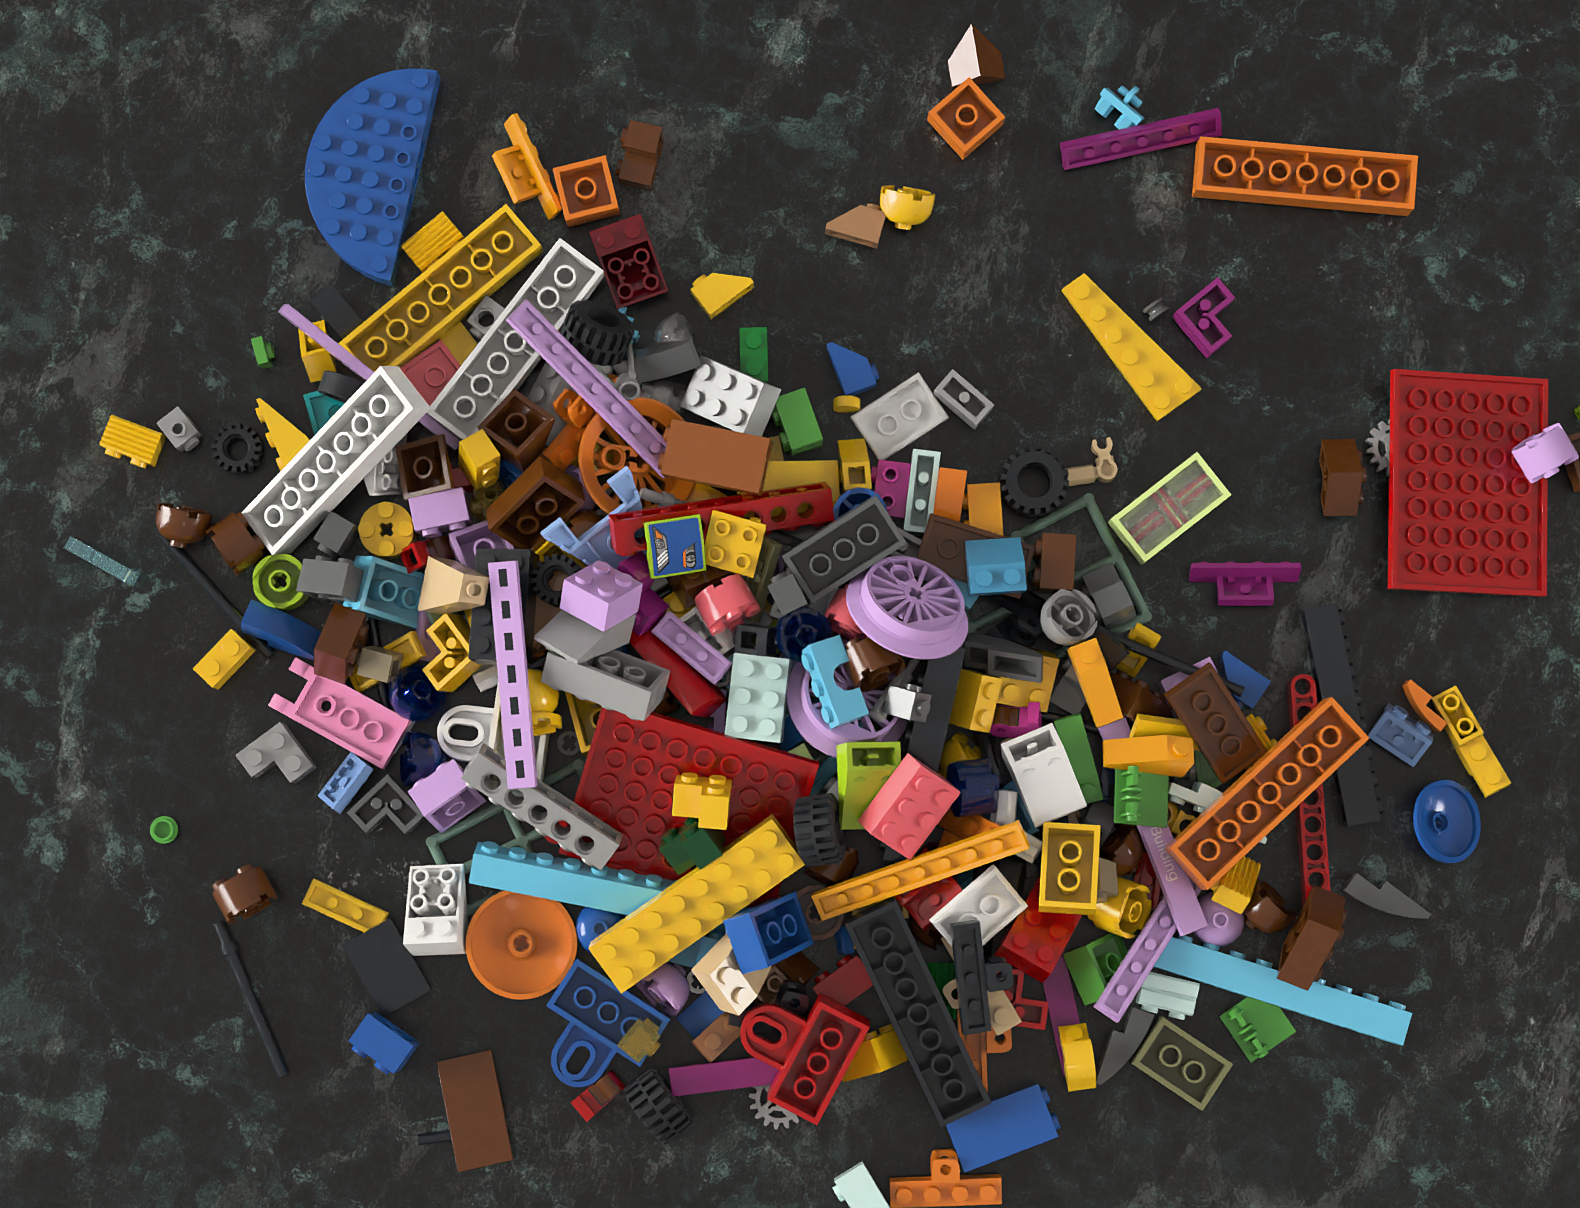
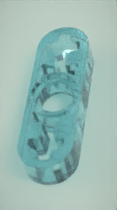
[64,536,140,586]

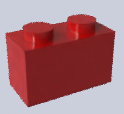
[812,954,873,1006]

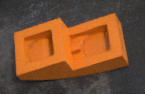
[1402,680,1447,733]

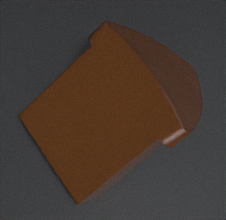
[776,951,819,992]

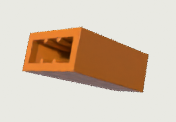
[933,467,967,522]

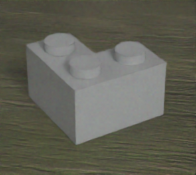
[235,722,317,784]

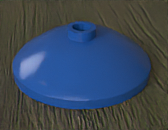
[1413,780,1481,863]

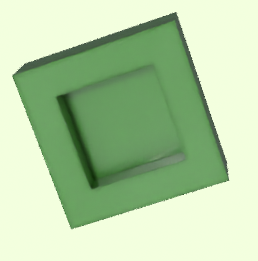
[251,336,275,369]

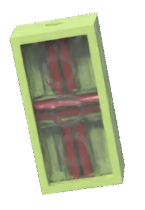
[1108,452,1231,565]

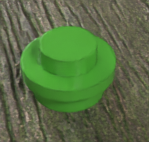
[150,816,178,844]

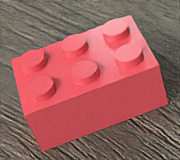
[858,753,961,860]

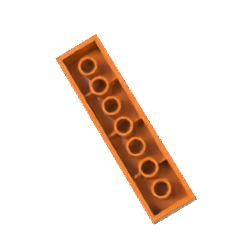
[1192,136,1418,216]
[1164,697,1370,890]

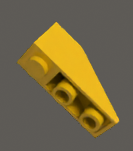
[255,398,310,471]

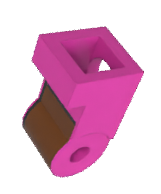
[990,702,1042,738]

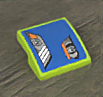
[643,514,706,579]

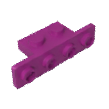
[1189,561,1301,606]

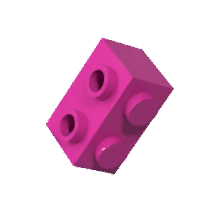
[871,460,911,521]

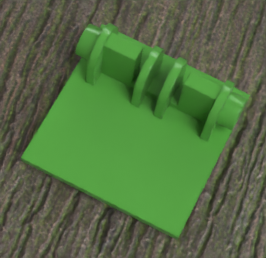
[1114,766,1169,828]
[1219,997,1296,1063]

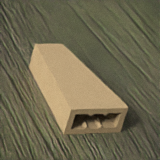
[418,556,489,614]

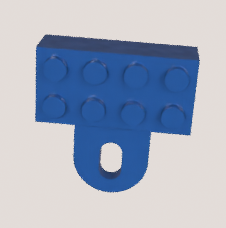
[546,958,671,1087]

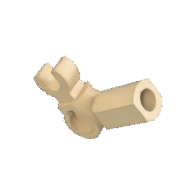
[1065,437,1118,486]

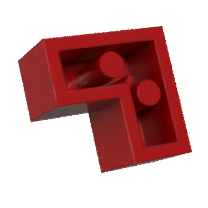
[996,968,1049,1030]

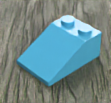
[343,556,425,630]

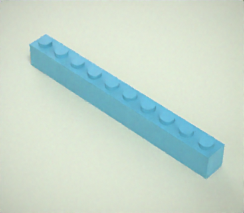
[469,841,749,935]
[1153,934,1412,1045]

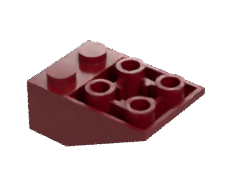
[589,214,668,309]

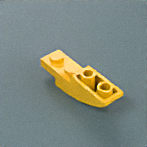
[1431,686,1511,798]

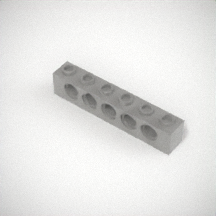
[461,743,623,870]

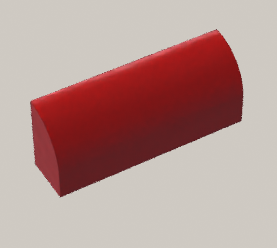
[629,628,727,718]

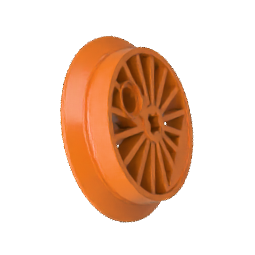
[579,397,696,514]

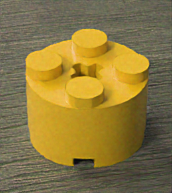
[358,501,417,560]
[1088,876,1152,939]

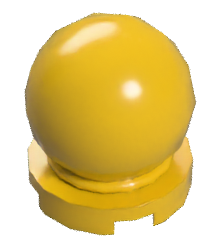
[528,669,562,736]

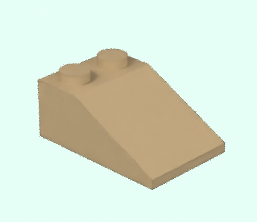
[691,934,772,1016]

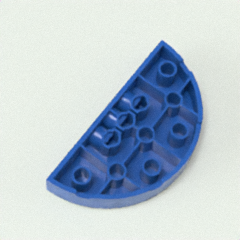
[305,69,441,287]

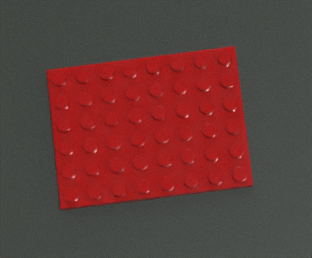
[1388,369,1548,597]
[559,707,819,909]

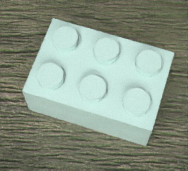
[725,653,792,743]

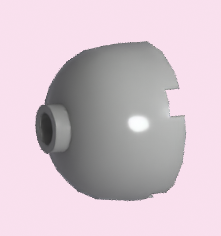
[1040,589,1097,646]

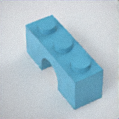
[801,635,869,729]

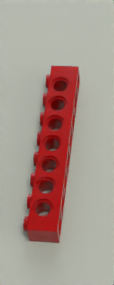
[608,482,834,556]

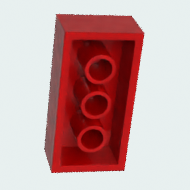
[994,869,1082,983]

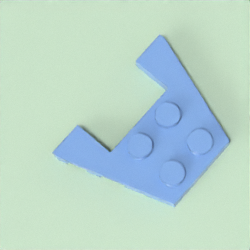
[540,466,648,569]

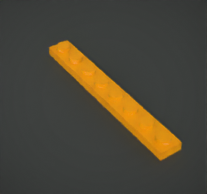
[811,820,1030,921]

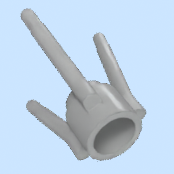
[598,342,640,400]

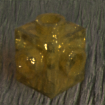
[469,481,506,522]

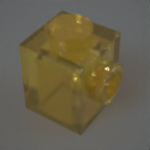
[617,1018,661,1063]

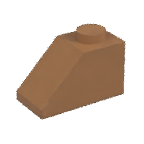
[825,204,886,249]

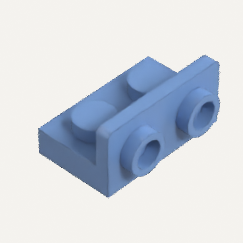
[1367,703,1434,767]
[318,752,374,814]

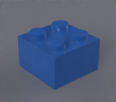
[349,1011,420,1074]

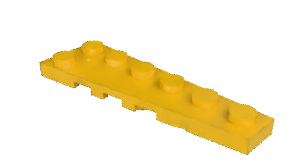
[1061,273,1202,421]

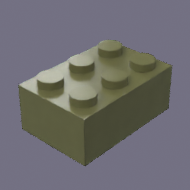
[1129,1016,1233,1111]

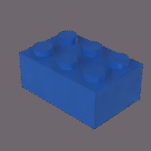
[723,891,814,974]

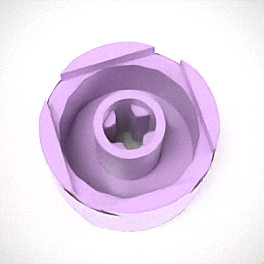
[1511,423,1579,483]

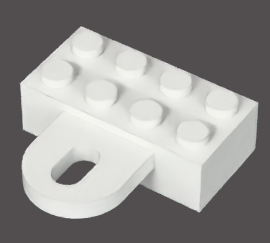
[437,682,550,797]

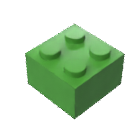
[771,388,823,458]

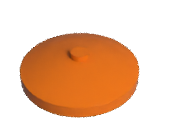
[466,891,577,1000]

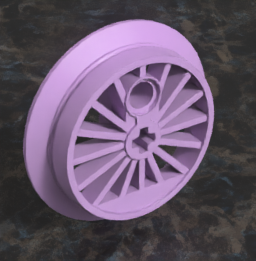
[846,556,968,659]
[786,639,909,758]

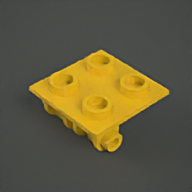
[704,510,767,578]

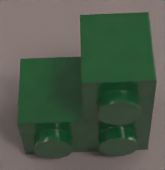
[659,817,726,875]

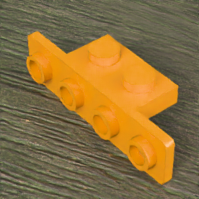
[492,113,562,220]

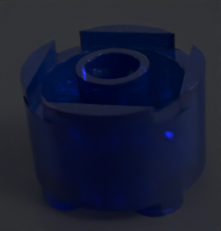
[946,758,999,817]

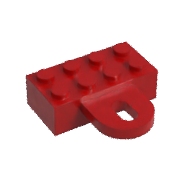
[740,994,870,1125]

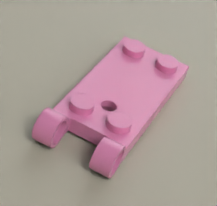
[268,657,412,770]

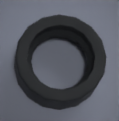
[318,371,365,403]
[998,856,1026,898]

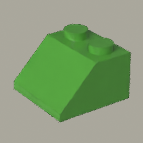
[1062,933,1128,1005]

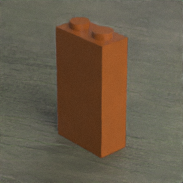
[658,419,773,496]

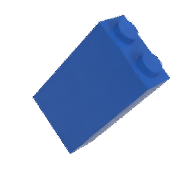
[946,1082,1060,1173]

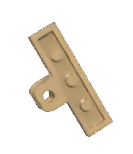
[941,937,1022,1036]

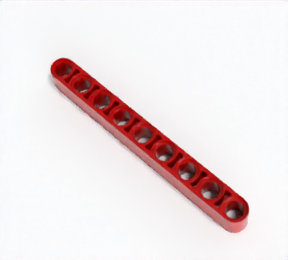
[1287,674,1331,907]

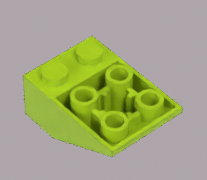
[836,742,901,830]

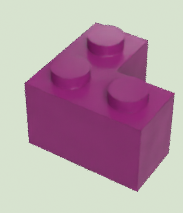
[1172,277,1235,358]
[617,551,669,636]

